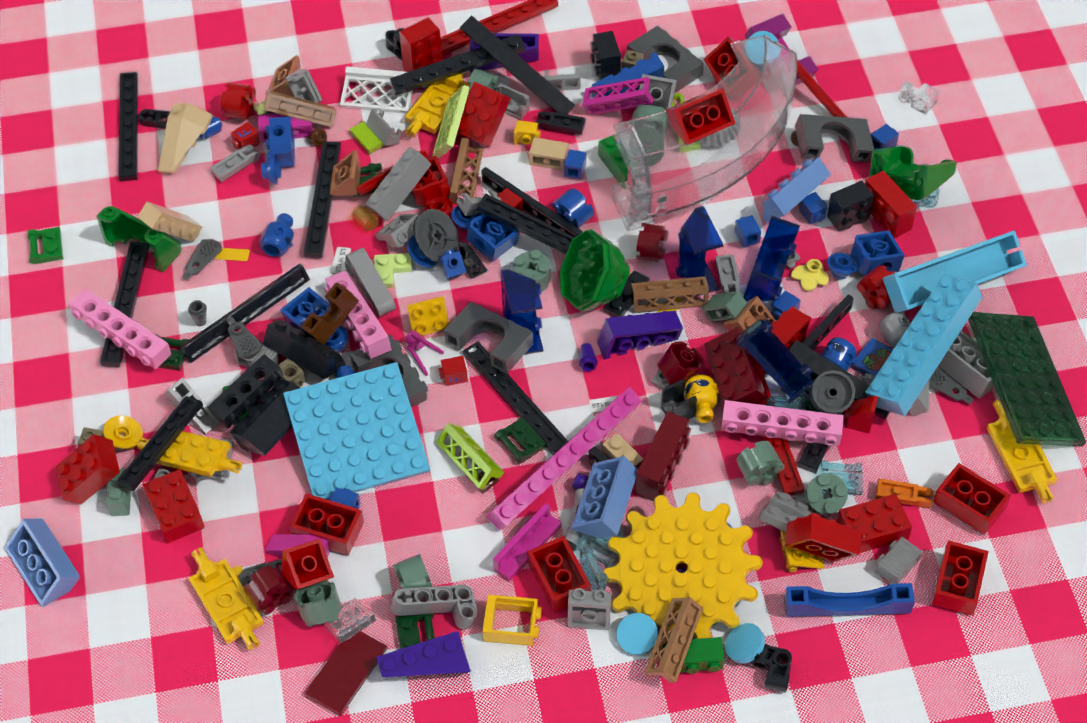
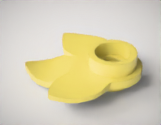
[791,259,829,291]

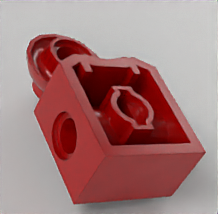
[411,156,453,216]

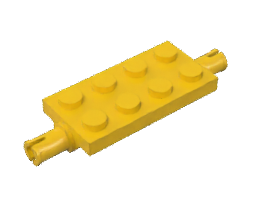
[405,72,470,138]
[987,399,1058,503]
[137,431,242,477]
[189,547,264,650]

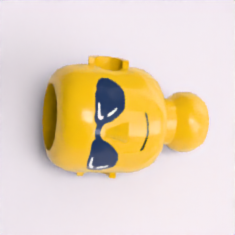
[685,375,719,423]

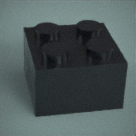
[590,31,621,80]
[827,180,874,232]

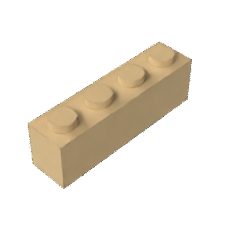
[137,202,203,242]

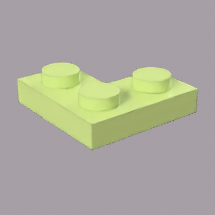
[374,253,412,288]

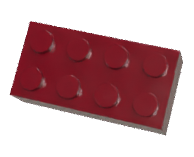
[704,327,767,407]
[635,411,691,501]

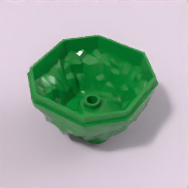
[559,229,630,312]

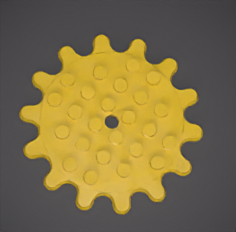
[602,492,763,639]

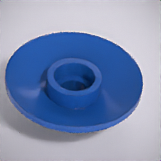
[407,235,438,268]

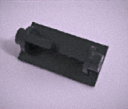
[456,242,488,278]

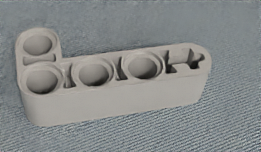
[345,247,396,317]
[390,585,477,630]

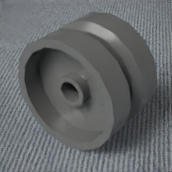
[809,370,855,415]

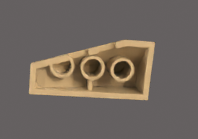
[158,103,213,174]

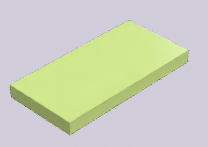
[432,85,470,159]

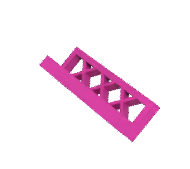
[583,77,654,115]
[493,503,561,582]

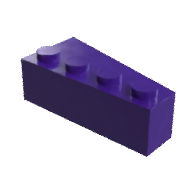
[469,33,539,73]
[597,311,683,360]
[376,630,471,678]

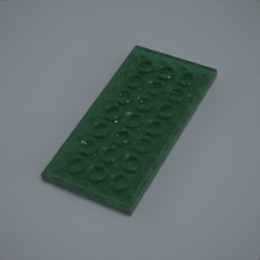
[968,312,1086,446]

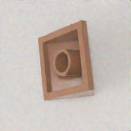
[269,55,301,96]
[330,150,361,196]

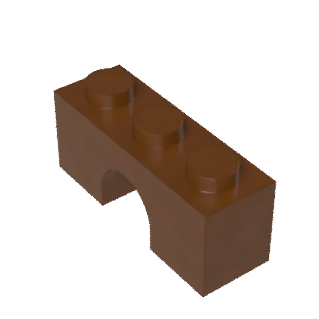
[300,282,359,345]

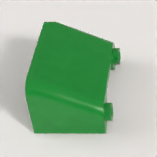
[869,145,957,200]
[96,206,182,273]

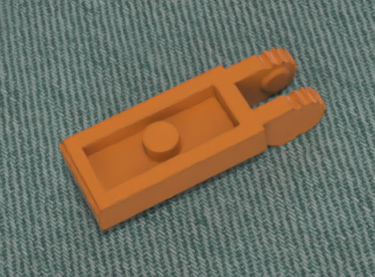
[875,478,934,508]

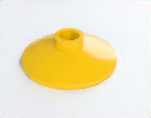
[103,415,143,449]

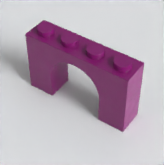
[745,13,819,92]

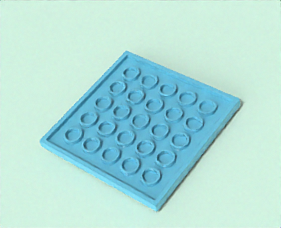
[283,362,430,500]

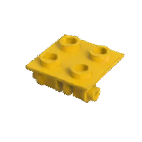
[407,296,449,336]
[779,530,824,572]

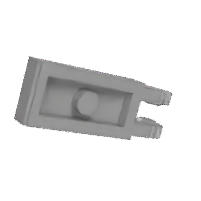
[210,145,261,182]
[715,254,741,293]

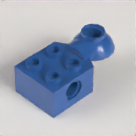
[261,117,295,185]
[452,206,520,262]
[827,230,905,279]
[280,287,349,353]

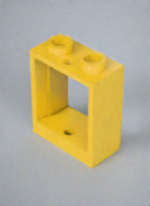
[483,594,542,646]

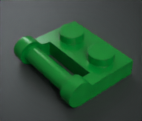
[27,227,64,264]

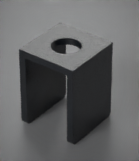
[661,379,697,419]

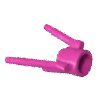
[405,331,444,376]

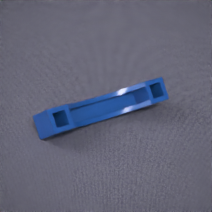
[784,583,915,617]

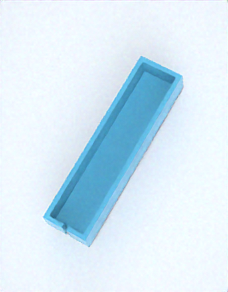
[883,230,1027,312]
[865,274,983,416]

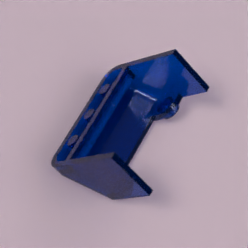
[676,206,723,297]
[743,216,800,302]
[500,269,544,355]
[736,319,814,404]

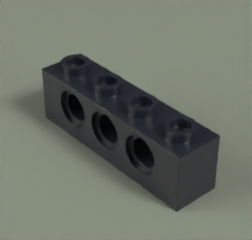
[208,354,284,429]

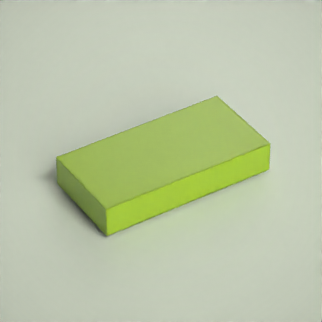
[349,121,384,154]

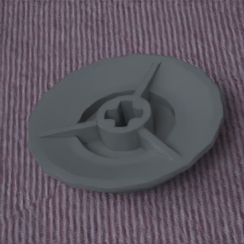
[415,209,459,262]

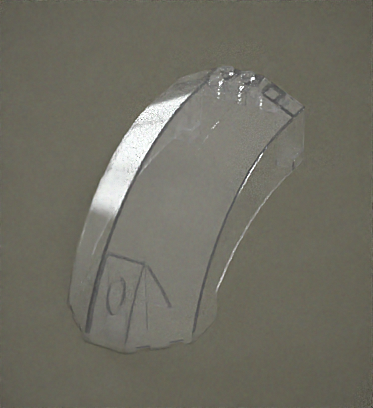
[612,35,797,231]

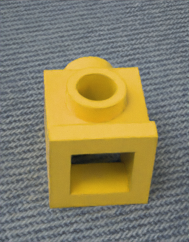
[514,120,541,145]

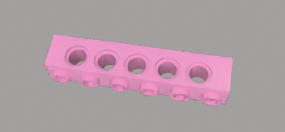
[324,270,392,359]
[69,289,171,369]
[721,400,843,446]

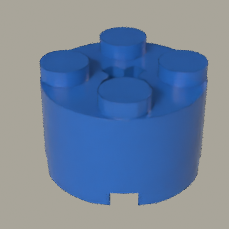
[552,188,594,228]

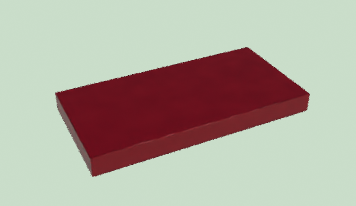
[305,627,388,716]

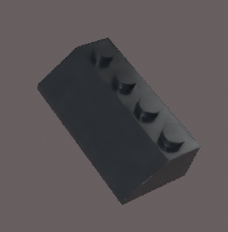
[263,319,346,379]
[230,379,300,456]

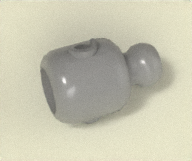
[879,312,911,348]

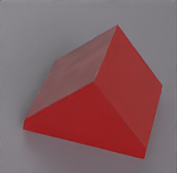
[282,538,334,590]

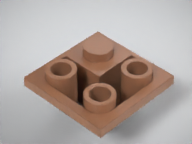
[723,296,776,349]

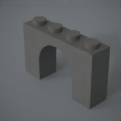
[627,25,704,94]
[795,114,874,163]
[444,302,533,374]
[350,334,428,407]

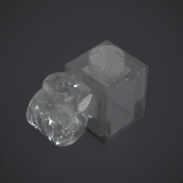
[898,82,939,115]

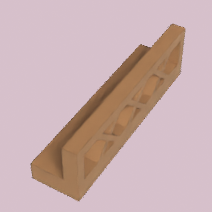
[263,90,337,127]
[450,138,484,204]
[631,277,709,312]
[644,597,703,683]

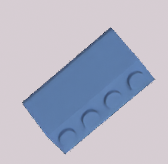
[762,157,831,223]
[572,456,638,539]
[4,518,80,606]

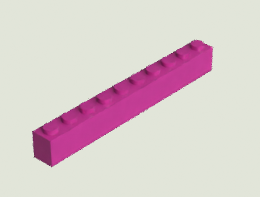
[486,387,642,531]

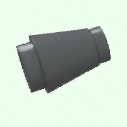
[188,300,207,326]

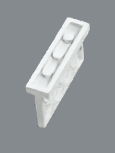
[340,66,413,114]

